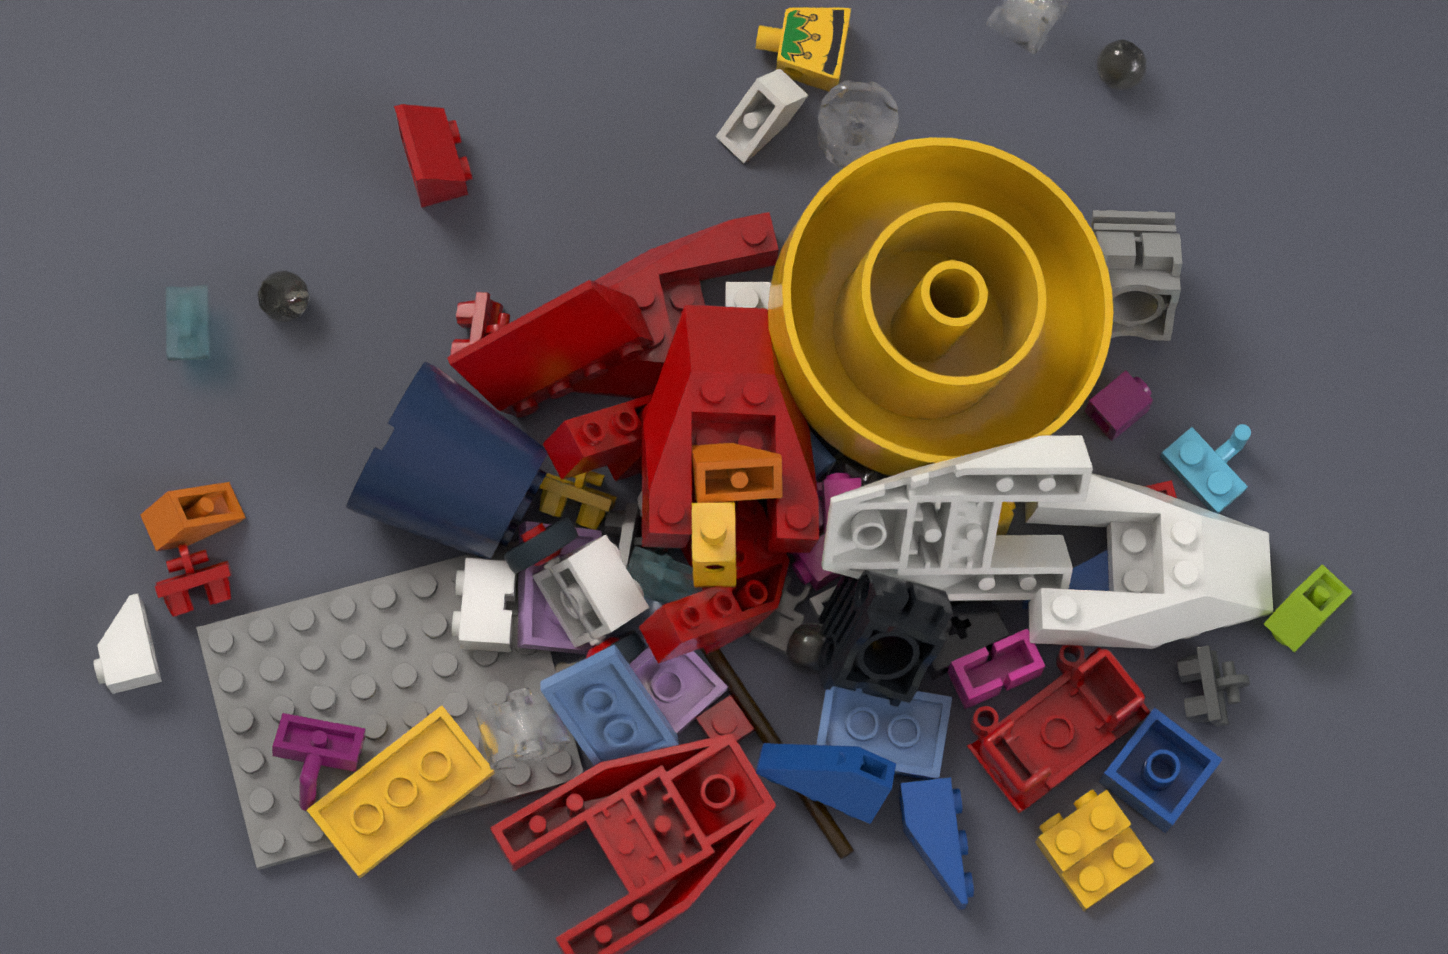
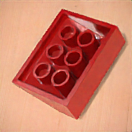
[447,280,654,418]

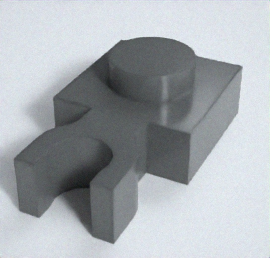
[749,575,811,656]

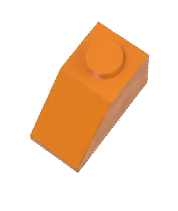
[692,443,783,503]
[140,482,246,551]

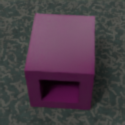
[1085,370,1153,442]

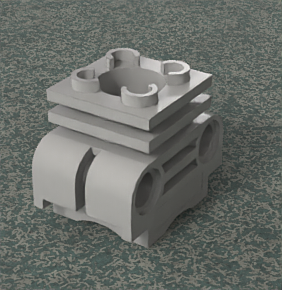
[1090,210,1182,341]

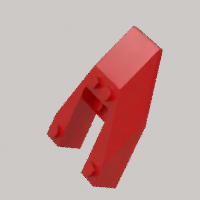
[572,212,779,399]
[642,305,819,553]
[490,733,776,954]

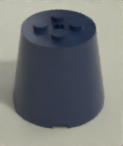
[346,361,548,560]

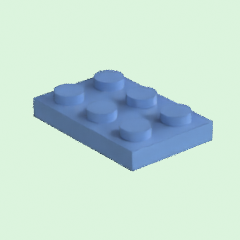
[540,644,679,766]
[816,686,952,780]

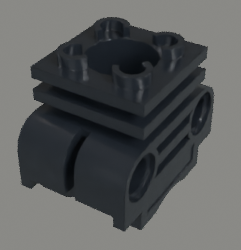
[817,570,953,707]

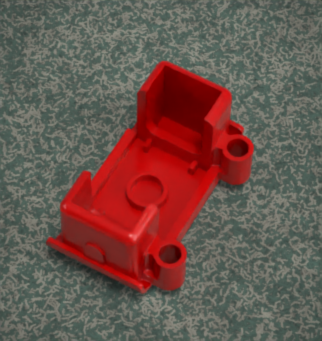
[966,645,1151,813]

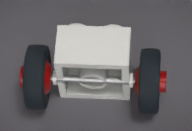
[504,517,649,664]

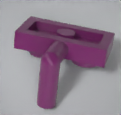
[272,713,366,811]

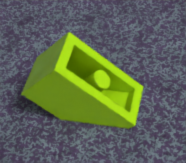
[1264,564,1353,653]

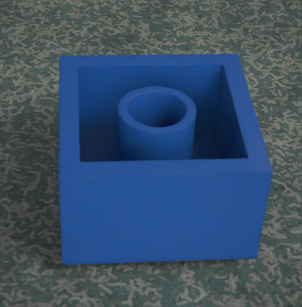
[1098,707,1223,834]

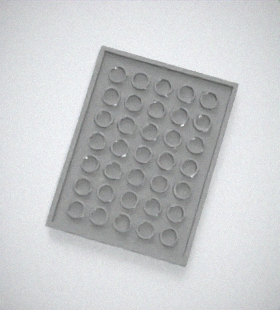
[196,540,583,870]

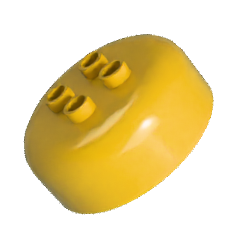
[768,137,1113,476]

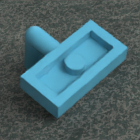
[1160,424,1251,514]

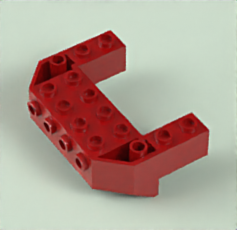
[543,394,790,664]

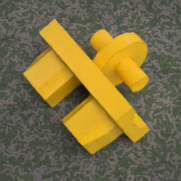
[539,471,617,530]

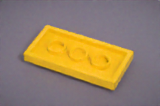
[307,705,495,879]

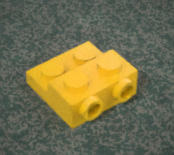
[1035,789,1154,911]

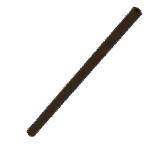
[656,574,855,860]

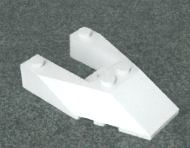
[821,436,1093,601]
[1025,473,1273,649]

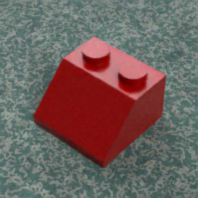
[394,104,473,208]

